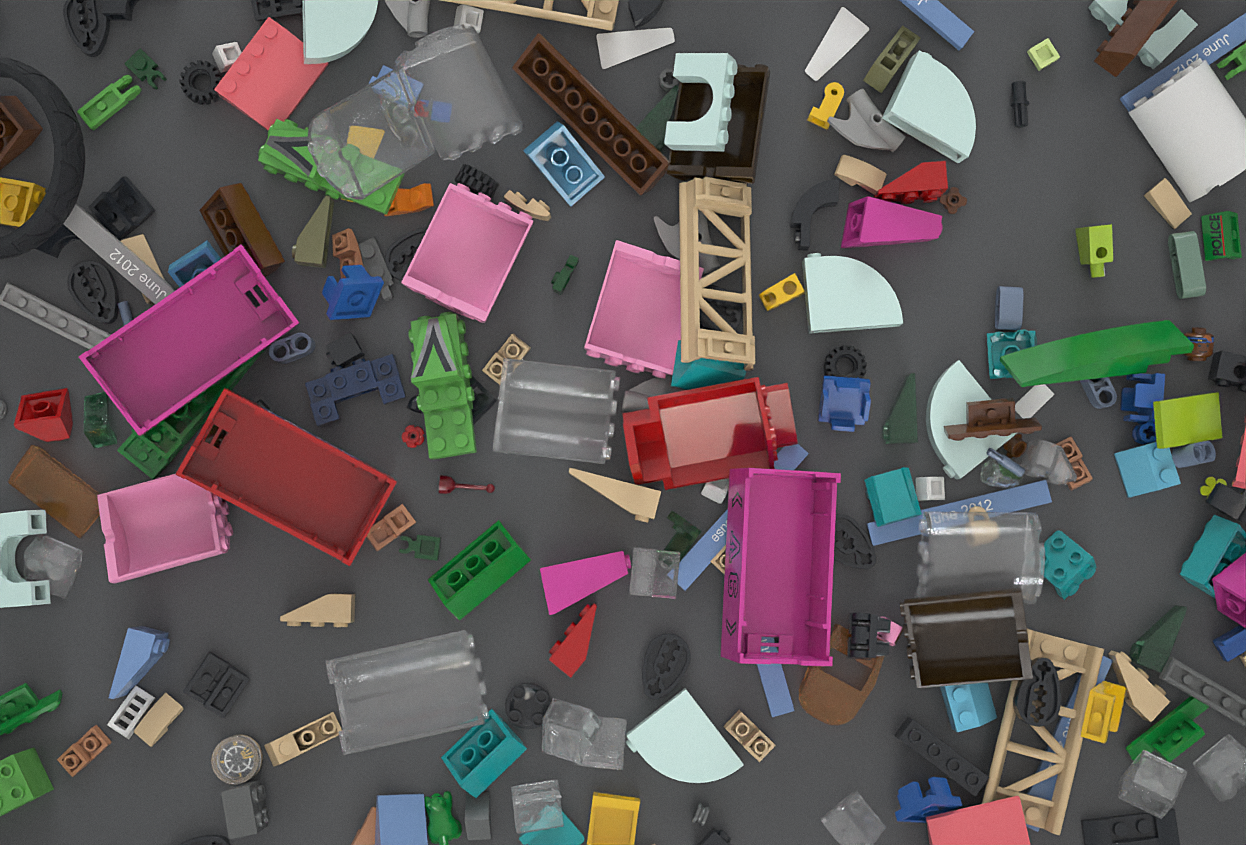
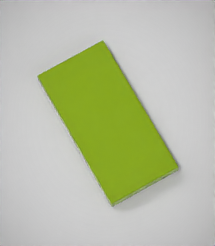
[1153,392,1222,449]

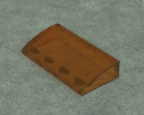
[8,445,100,538]

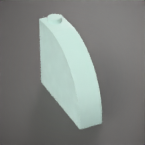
[302,0,378,64]
[882,50,976,163]
[802,253,903,334]
[926,360,1017,479]
[625,688,744,783]

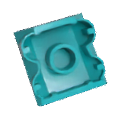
[987,330,1037,379]
[864,467,922,527]

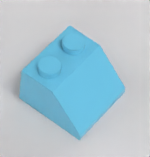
[1114,441,1181,498]
[940,682,997,732]

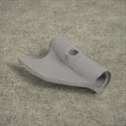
[385,0,430,38]
[827,89,906,153]
[654,210,720,275]
[622,375,685,412]

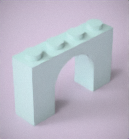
[1088,0,1198,69]
[664,53,737,151]
[0,510,51,608]

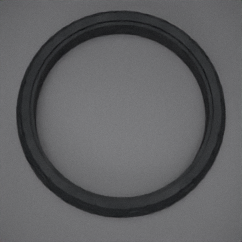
[0,57,85,259]

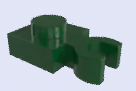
[124,48,167,90]
[551,254,579,295]
[399,535,441,561]

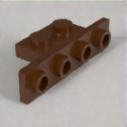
[944,398,1042,441]

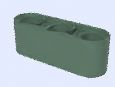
[1168,231,1206,299]

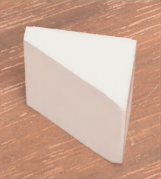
[453,4,484,33]
[212,42,242,73]
[915,477,945,501]
[701,478,729,504]

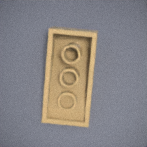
[569,468,661,523]

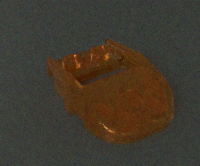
[799,624,884,725]

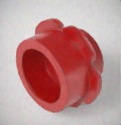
[402,425,424,448]

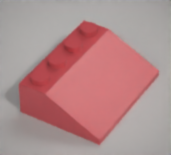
[214,17,328,131]
[926,796,1030,845]

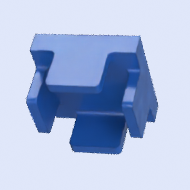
[322,265,384,320]
[1120,373,1165,424]
[818,376,871,432]
[895,777,963,823]

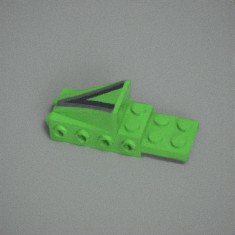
[258,119,405,215]
[409,312,477,460]

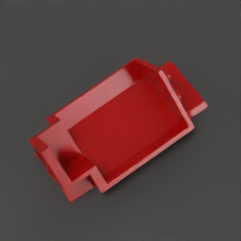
[622,377,798,490]

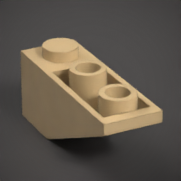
[280,593,355,627]
[1108,651,1170,722]
[264,712,343,766]

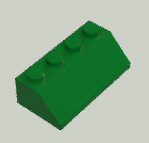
[428,520,531,621]

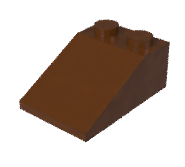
[0,96,43,170]

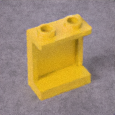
[1080,681,1126,743]
[587,792,640,845]

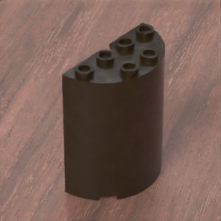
[666,64,771,184]
[900,588,1033,688]

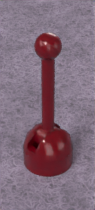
[439,475,495,494]

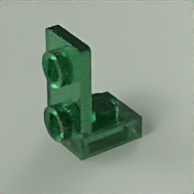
[84,392,117,448]
[659,511,701,569]

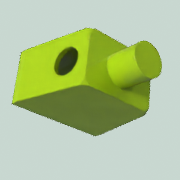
[1075,224,1113,278]

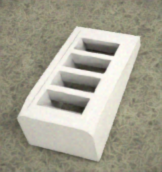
[107,685,156,739]

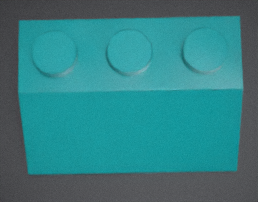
[671,340,746,390]
[1180,515,1246,598]
[441,709,527,798]

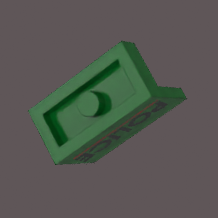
[1201,211,1242,261]

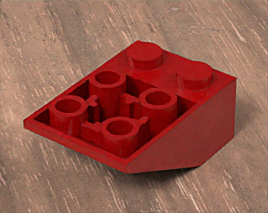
[873,161,948,204]
[549,603,597,678]

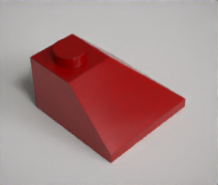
[14,388,73,442]

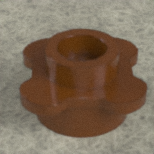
[939,187,967,214]
[1003,433,1027,458]

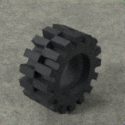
[179,60,223,105]
[455,164,499,201]
[823,345,867,379]

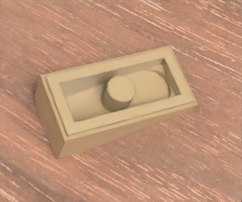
[1144,178,1192,229]

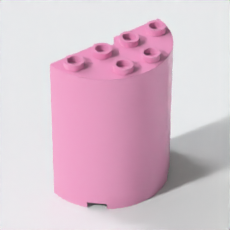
[401,183,534,323]
[584,240,704,379]
[97,474,233,584]

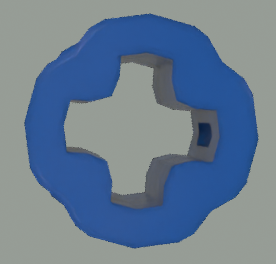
[1132,422,1156,444]

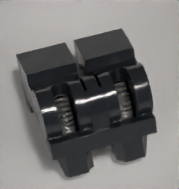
[846,613,891,660]

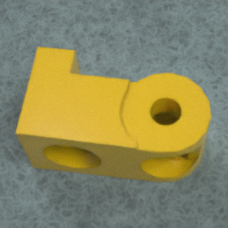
[807,82,844,129]
[758,273,805,311]

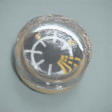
[211,735,263,785]

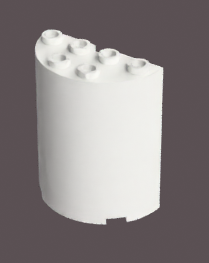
[1128,58,1246,202]

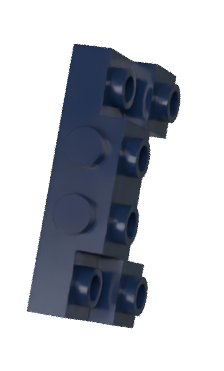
[305,354,406,427]

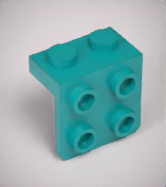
[1028,531,1097,600]
[519,803,584,845]

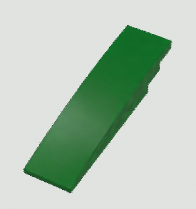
[999,320,1194,387]
[117,348,266,480]

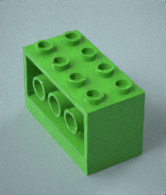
[0,748,54,817]

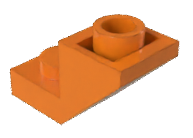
[384,183,434,216]

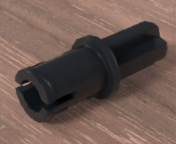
[1011,81,1029,128]

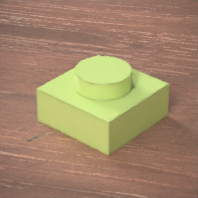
[1027,38,1060,71]

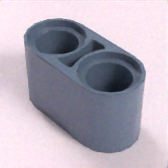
[995,286,1023,330]
[269,333,315,364]
[1080,377,1117,409]
[1172,441,1216,468]

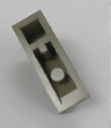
[863,25,921,93]
[292,196,334,268]

